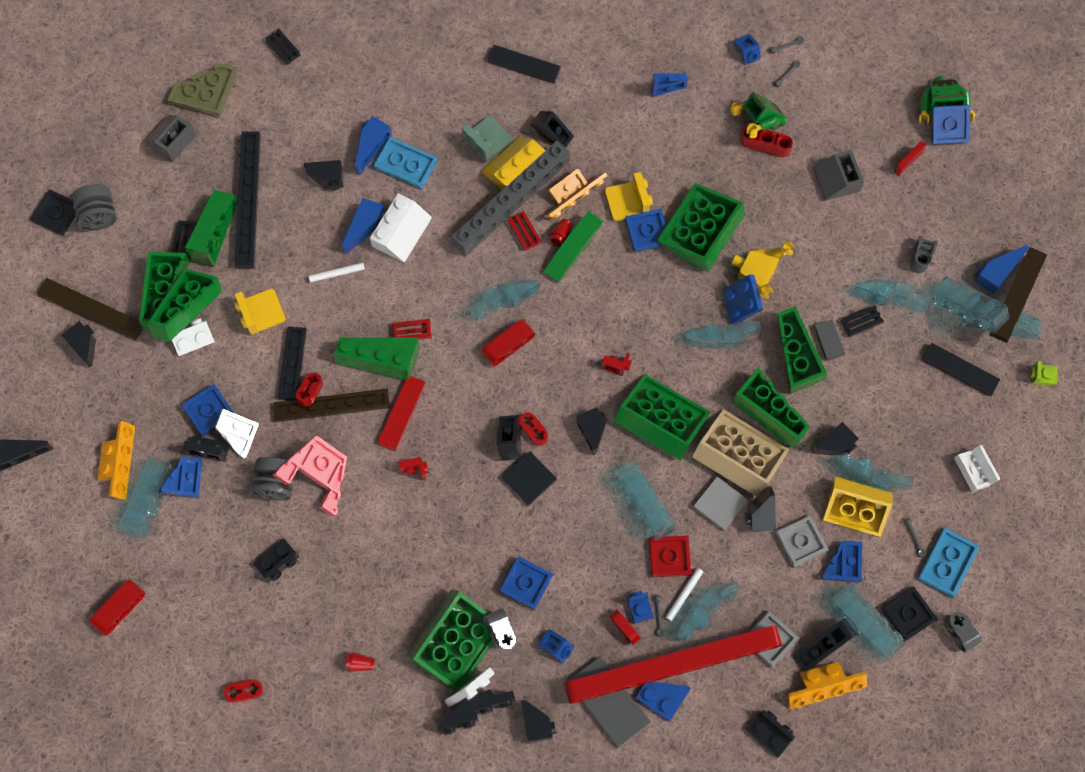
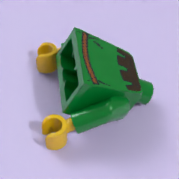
[918,76,975,125]
[731,92,787,138]

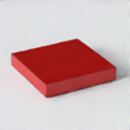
[649,536,692,578]

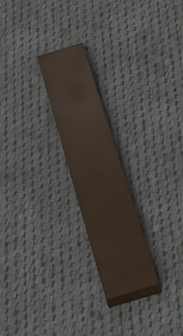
[989,247,1047,343]
[37,278,143,341]
[273,388,390,422]

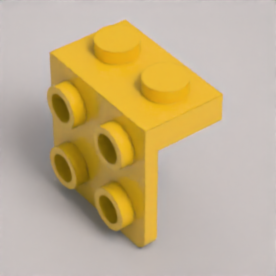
[605,172,653,221]
[234,289,286,335]

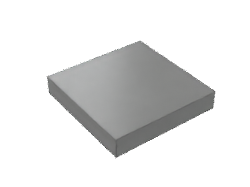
[693,477,748,532]
[775,515,829,568]
[750,611,799,668]

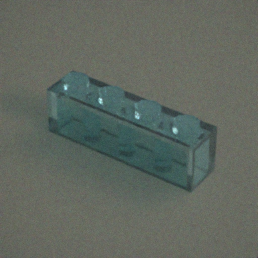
[932,276,1010,333]
[117,456,174,540]
[613,460,676,541]
[828,584,905,663]

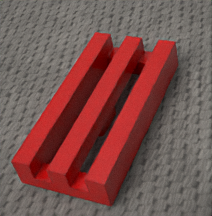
[894,141,927,176]
[508,211,541,251]
[392,319,432,340]

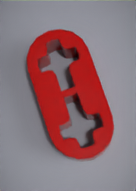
[296,373,323,407]
[519,412,548,446]
[609,609,641,645]
[224,680,264,703]

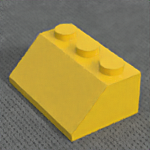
[481,136,546,190]
[823,477,893,537]

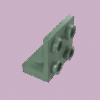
[462,115,513,162]

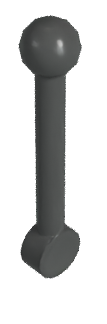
[770,37,804,54]
[774,60,801,87]
[904,518,926,557]
[654,595,665,637]

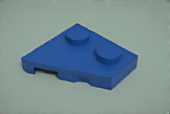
[651,73,688,97]
[159,456,202,498]
[822,541,862,583]
[635,682,691,722]

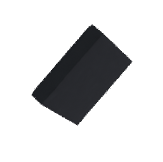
[30,189,76,236]
[502,451,557,506]
[880,586,938,642]

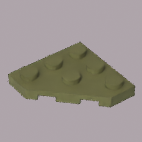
[168,63,238,117]

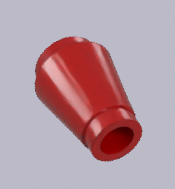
[549,219,572,247]
[345,652,375,672]

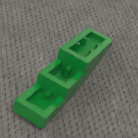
[543,211,604,282]

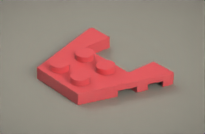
[272,436,347,517]

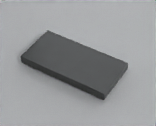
[568,657,650,748]

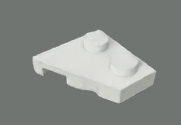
[214,409,259,458]
[445,668,495,707]

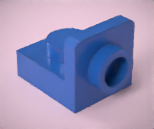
[734,34,761,65]
[627,591,654,624]
[538,629,573,663]

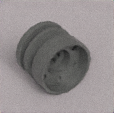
[71,184,117,231]
[250,457,296,501]

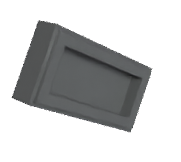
[814,320,845,361]

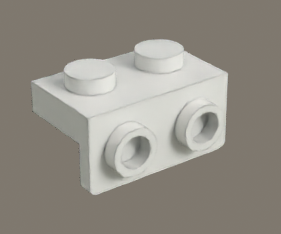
[172,318,215,356]
[954,445,1000,492]

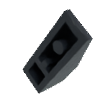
[0,439,53,472]
[793,618,858,671]

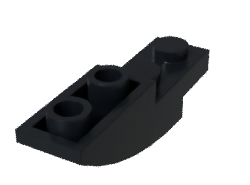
[437,689,516,735]

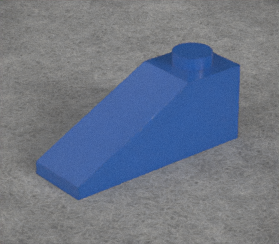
[355,116,392,175]
[342,198,386,254]
[975,245,1029,294]

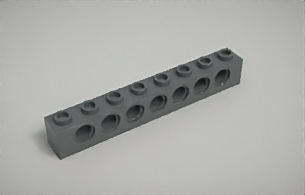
[452,141,570,257]

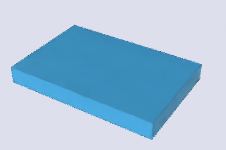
[373,137,438,190]
[917,527,980,598]

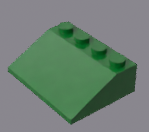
[657,183,745,272]
[614,374,711,461]
[405,589,493,692]

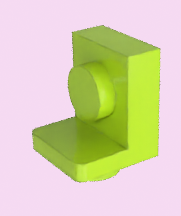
[1029,361,1058,387]

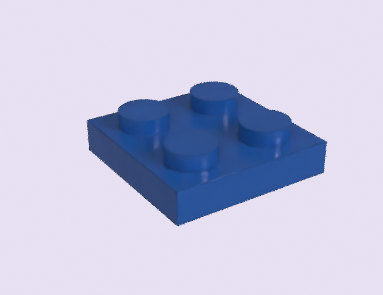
[932,105,970,144]
[625,209,666,253]
[723,274,763,324]
[182,384,235,437]
[500,556,554,610]

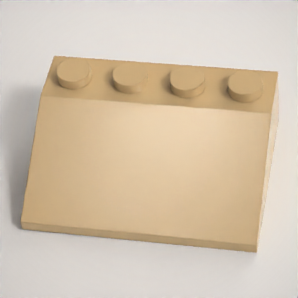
[692,409,790,496]

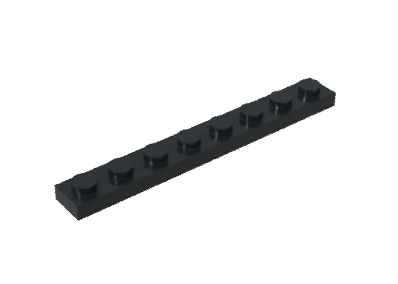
[235,131,261,269]

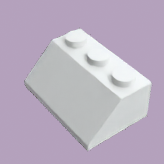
[370,193,432,263]

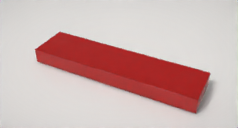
[377,376,426,451]

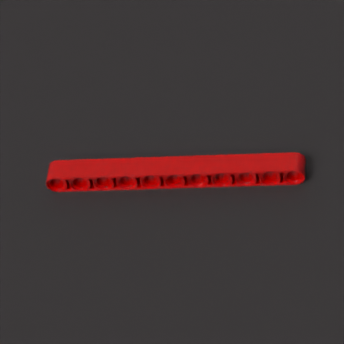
[564,625,783,704]

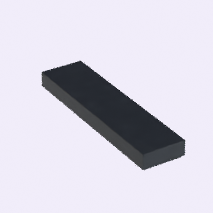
[487,45,561,84]
[278,326,307,401]
[922,343,1000,397]

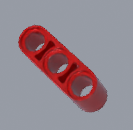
[739,125,793,158]
[481,319,536,367]
[89,579,146,636]

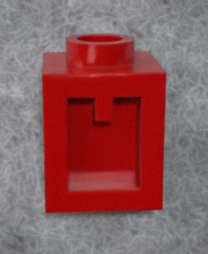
[601,353,632,376]
[398,457,429,480]

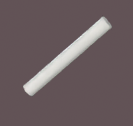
[309,263,365,283]
[665,568,703,622]

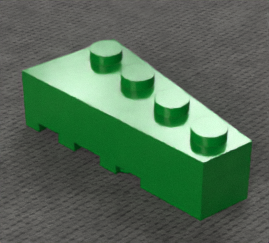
[185,190,238,268]
[139,252,190,330]
[148,268,222,342]
[777,306,827,394]
[334,337,420,380]
[732,367,810,449]

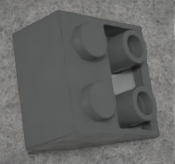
[144,114,196,162]
[813,150,864,201]

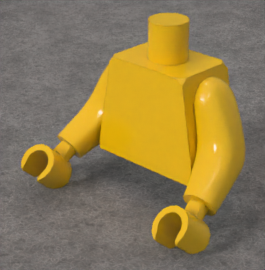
[731,241,795,300]

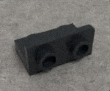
[183,436,230,462]
[253,538,299,582]
[746,710,796,758]

